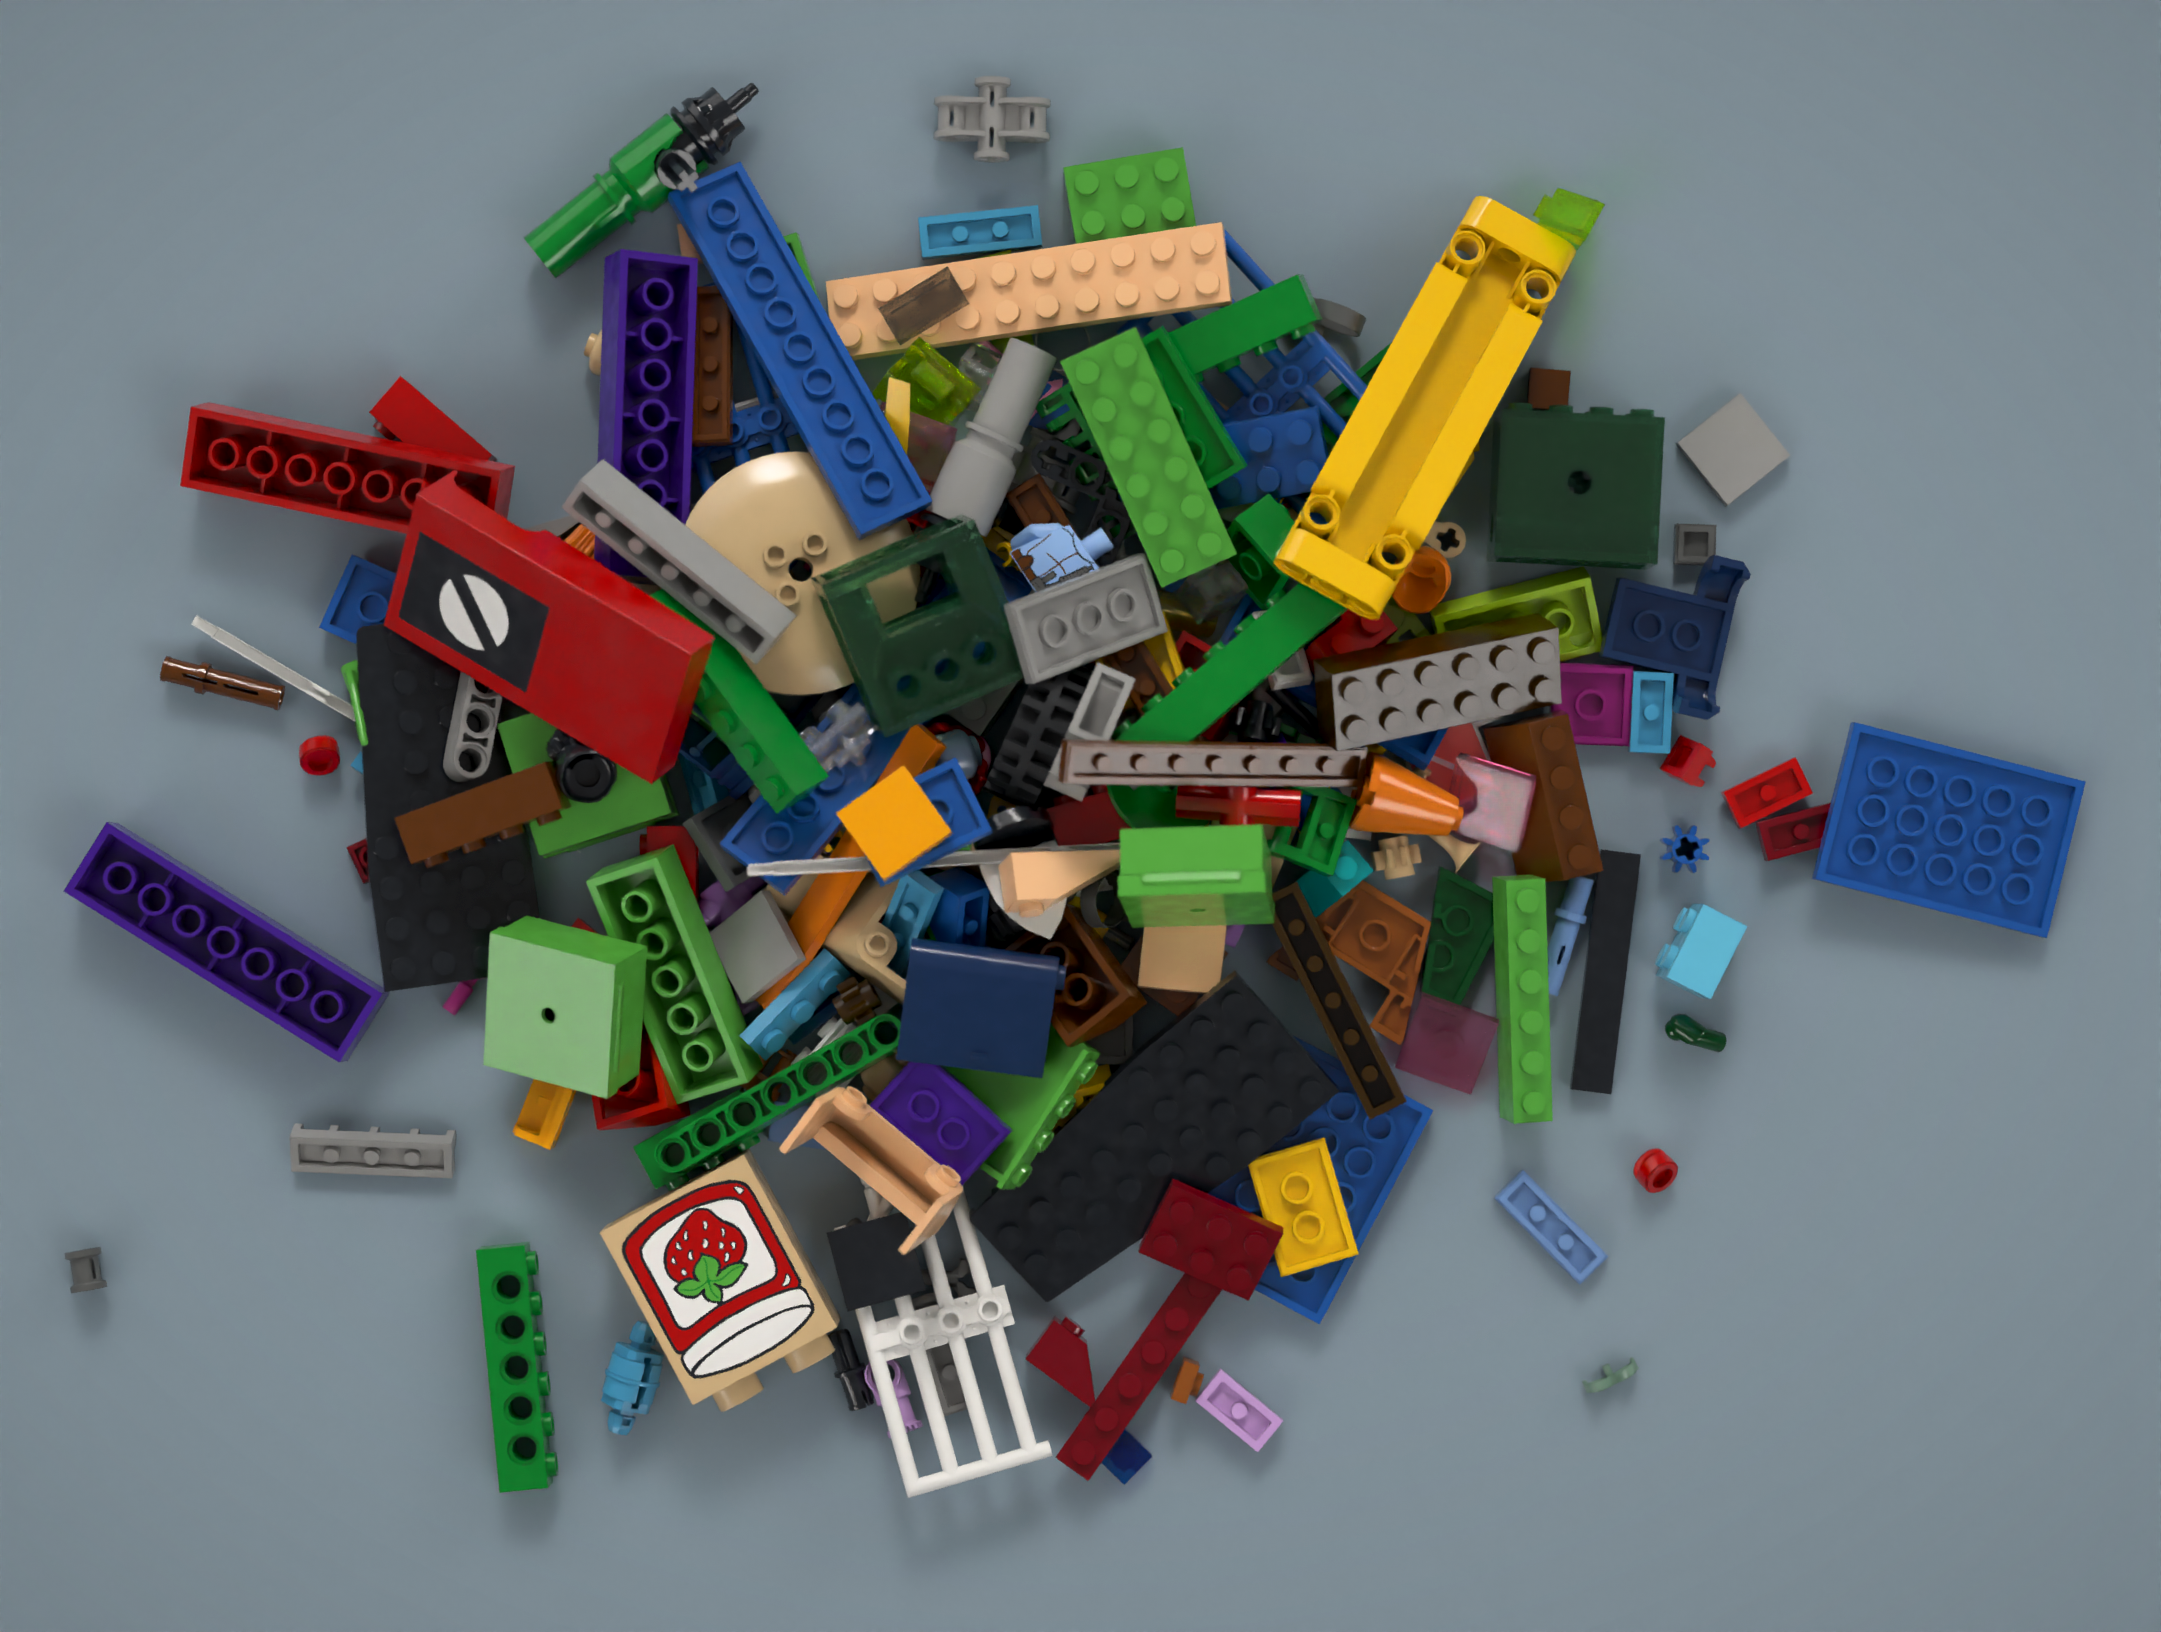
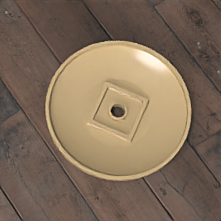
[685,452,920,696]

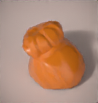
[1392,546,1451,614]

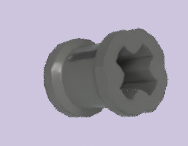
[64,1247,107,1293]

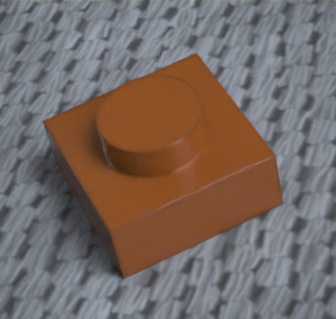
[1170,1356,1204,1404]

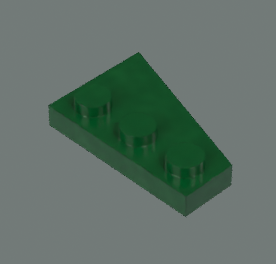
[1420,866,1494,1011]

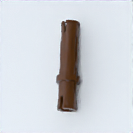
[160,656,285,711]

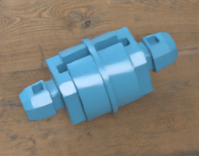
[601,1321,664,1435]

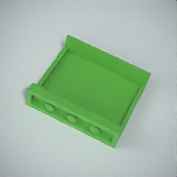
[944,1023,1101,1189]

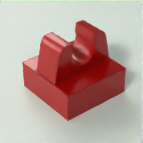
[1660,735,1716,787]

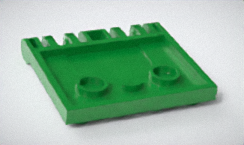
[1036,326,1247,540]

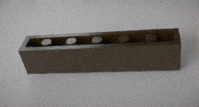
[1272,882,1407,1119]

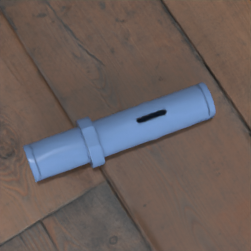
[1548,877,1594,996]

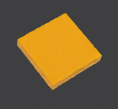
[836,765,953,882]

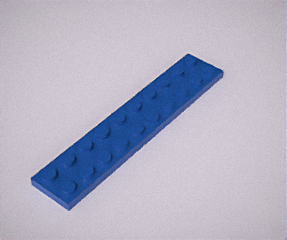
[668,162,933,540]
[720,544,1033,896]

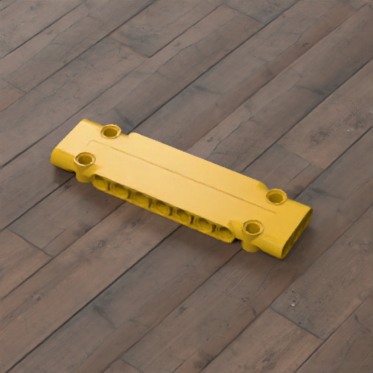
[1274,196,1576,620]

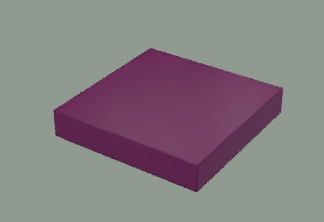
[1549,662,1633,746]

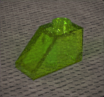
[1533,188,1605,251]

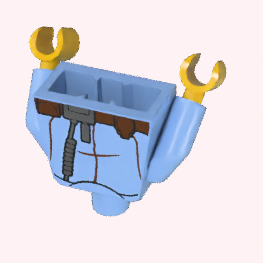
[996,523,1114,592]

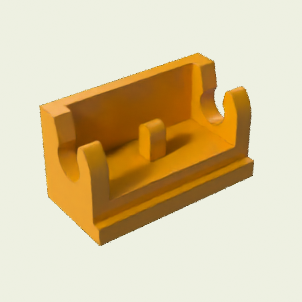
[512,1079,577,1150]

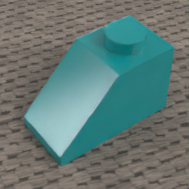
[1294,839,1374,917]

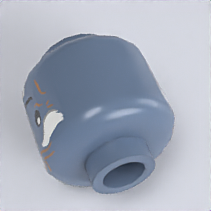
[934,729,982,781]

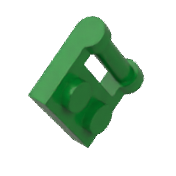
[1267,786,1357,877]

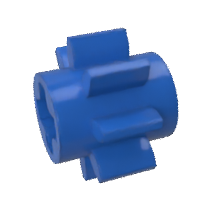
[1660,825,1710,873]

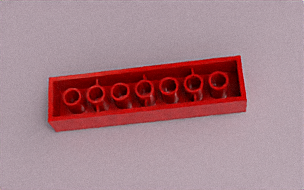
[180,402,515,534]

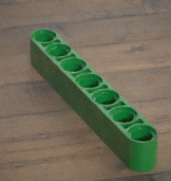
[654,1014,901,1174]

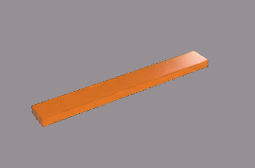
[756,722,947,1009]

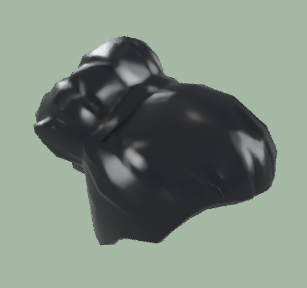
[546,729,617,803]

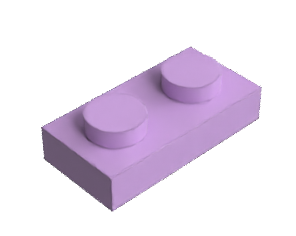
[1195,1368,1283,1452]

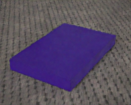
[869,1061,1013,1185]

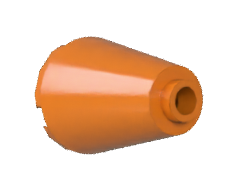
[1349,752,1464,836]

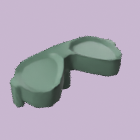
[1582,1357,1639,1393]

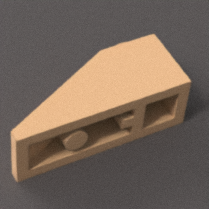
[998,849,1120,917]

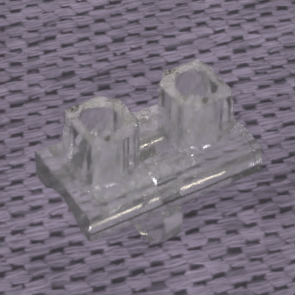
[799,700,875,773]

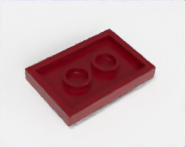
[1138,1179,1283,1301]

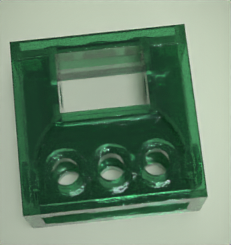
[810,514,1024,738]

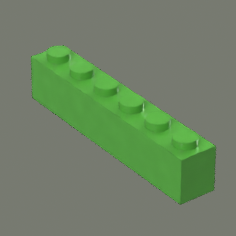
[1492,875,1553,1124]

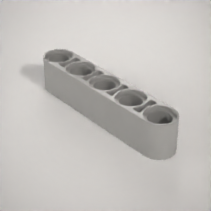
[443,672,502,782]

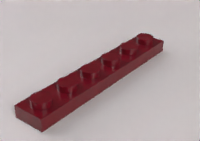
[1055,1273,1222,1481]

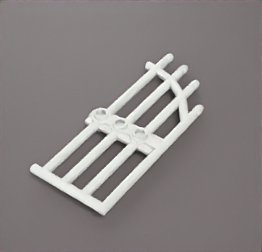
[834,1178,1053,1498]

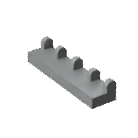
[290,1123,456,1178]

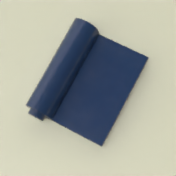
[896,938,1066,1078]

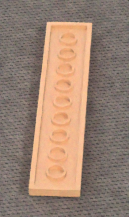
[826,222,1232,360]

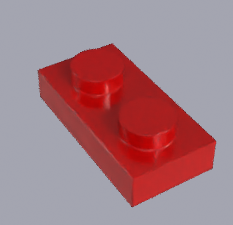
[1721,757,1813,829]

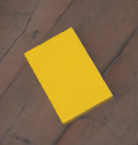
[1248,1137,1359,1277]

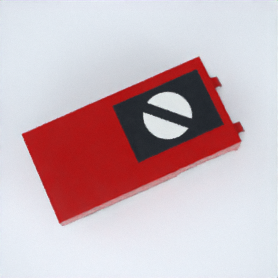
[384,470,715,784]

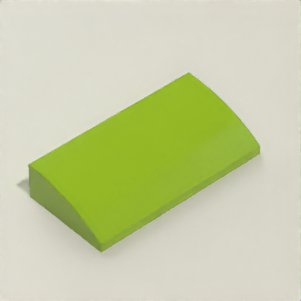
[1429,566,1603,662]

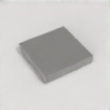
[1676,393,1791,507]
[710,891,806,1003]

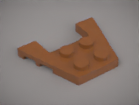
[1266,880,1431,1045]

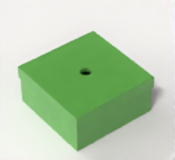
[497,713,680,859]
[1118,825,1275,928]
[483,915,647,1099]

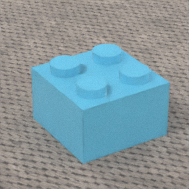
[1655,904,1747,999]

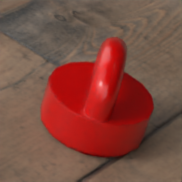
[299,735,340,776]
[1633,1148,1678,1193]

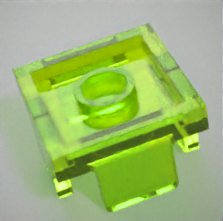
[872,337,981,447]

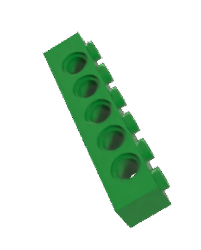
[476,1242,558,1493]

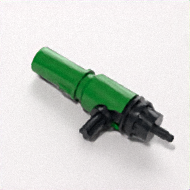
[524,83,759,278]

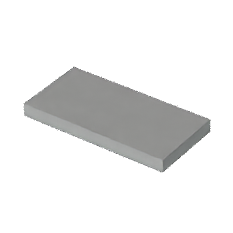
[1004,553,1168,684]

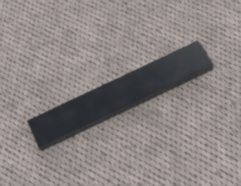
[1570,849,1641,1094]

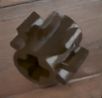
[832,976,883,1026]

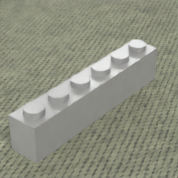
[562,459,797,664]

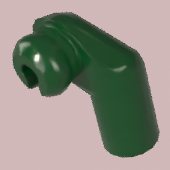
[1665,1014,1726,1052]

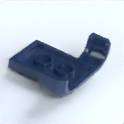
[1599,555,1751,720]

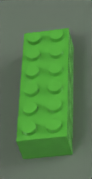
[1060,327,1237,587]
[586,844,763,1104]

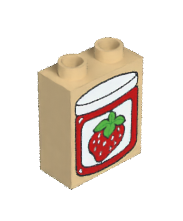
[599,1148,841,1412]

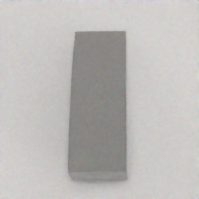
[1044,663,1135,801]

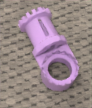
[864,1359,923,1438]

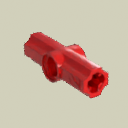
[1176,785,1302,827]

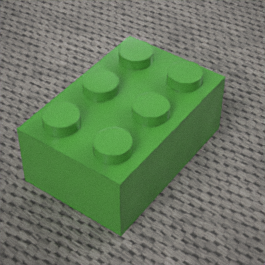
[1063,147,1196,244]

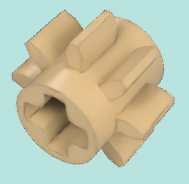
[1371,835,1422,880]

